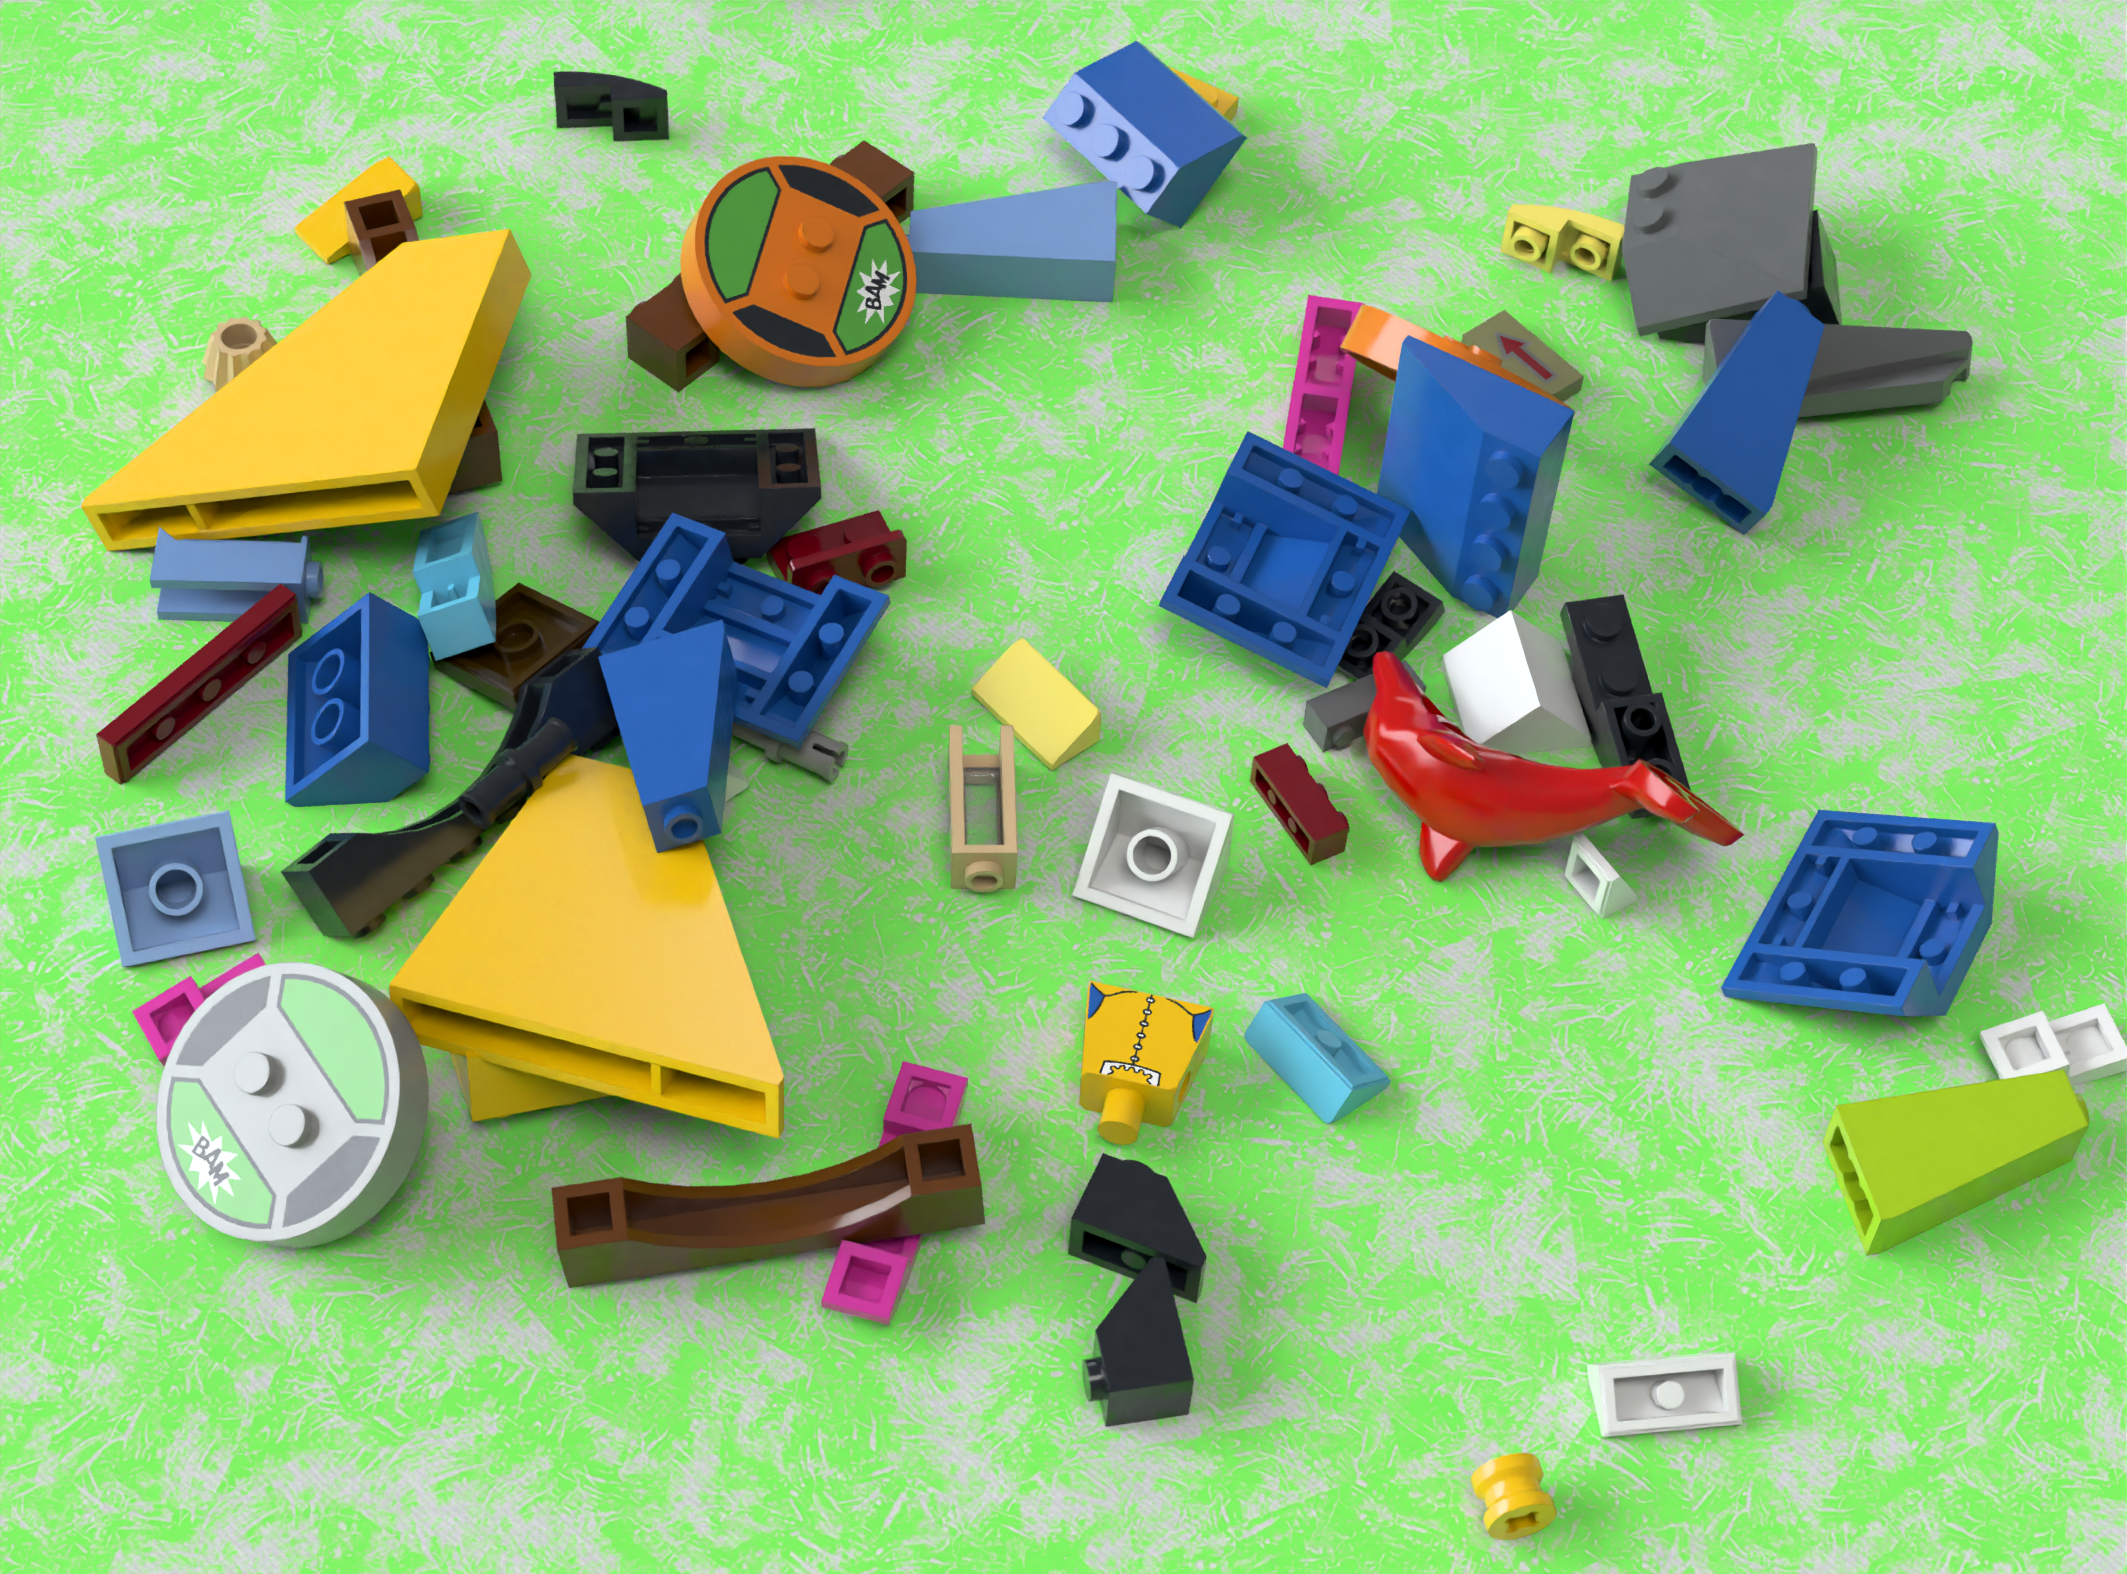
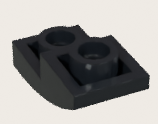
[1336,571,1445,681]

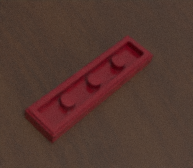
[96,583,302,785]

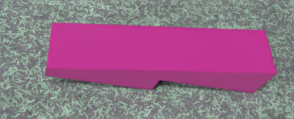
[1283,295,1365,475]

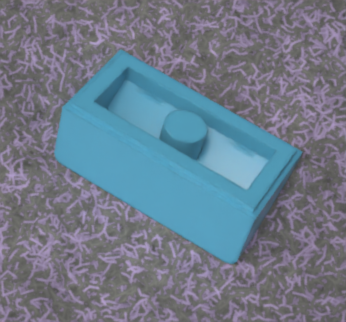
[1244,993,1391,1124]

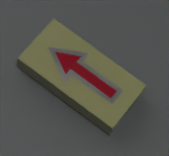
[1461,310,1584,402]

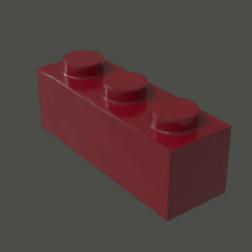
[1250,743,1350,865]

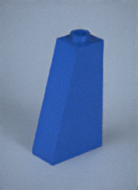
[1649,290,1825,535]
[598,620,738,853]

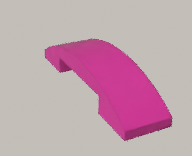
[821,1061,968,1325]

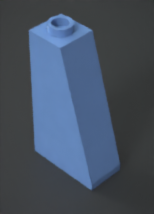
[905,181,1117,302]

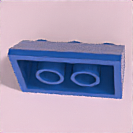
[1043,41,1248,228]
[285,592,430,807]

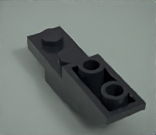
[1560,594,1691,819]

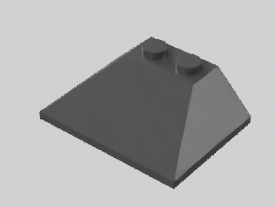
[1622,143,1818,336]

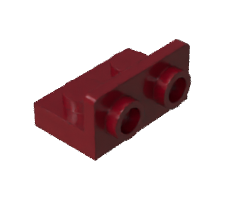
[766,510,907,595]

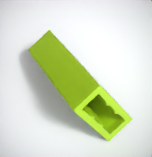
[1822,1069,2089,1256]

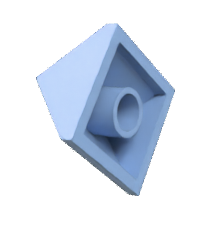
[95,810,256,967]

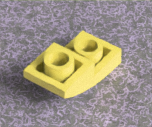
[1500,204,1625,281]

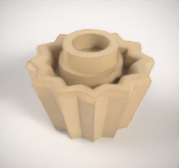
[202,316,277,392]

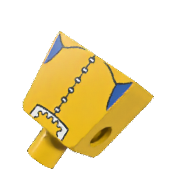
[1079,981,1214,1145]

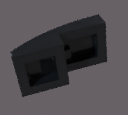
[553,71,669,142]

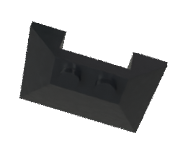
[573,428,821,564]

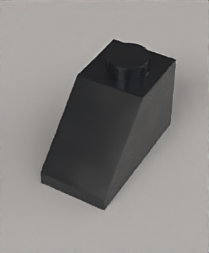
[1068,1153,1207,1303]
[1082,1257,1194,1427]

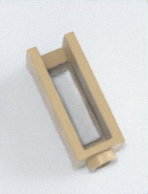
[947,725,1018,892]

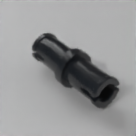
[458,717,579,829]

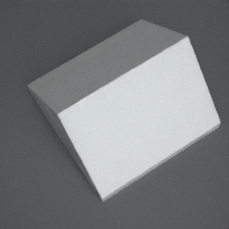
[1441,610,1591,754]
[1072,772,1235,938]

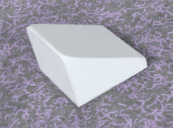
[1564,832,1638,919]

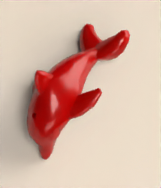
[1363,651,1744,882]

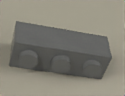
[1303,660,1426,752]

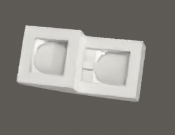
[1980,1003,2127,1085]

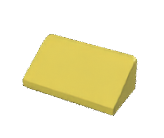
[971,638,1101,771]

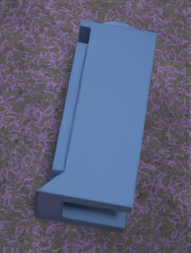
[150,527,324,624]

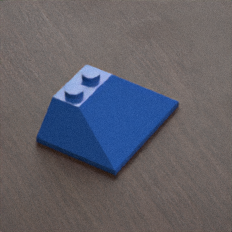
[1158,431,1411,688]
[583,513,891,749]
[1721,810,1999,1017]

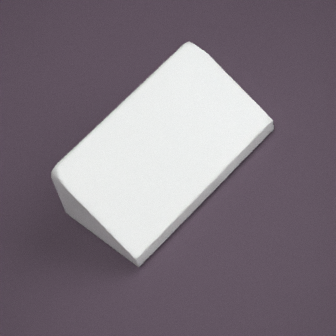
[1587,1352,1742,1437]

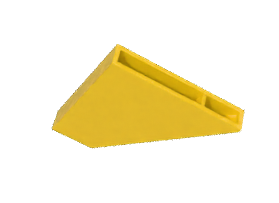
[81,229,531,551]
[389,754,784,1139]

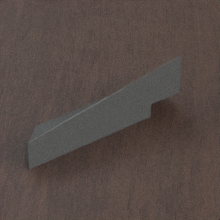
[1702,319,1973,418]

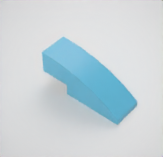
[413,512,496,661]

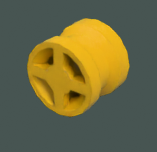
[1470,1453,1557,1540]

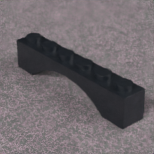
[281,647,621,939]

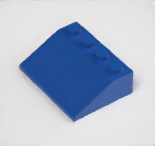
[1377,335,1574,618]

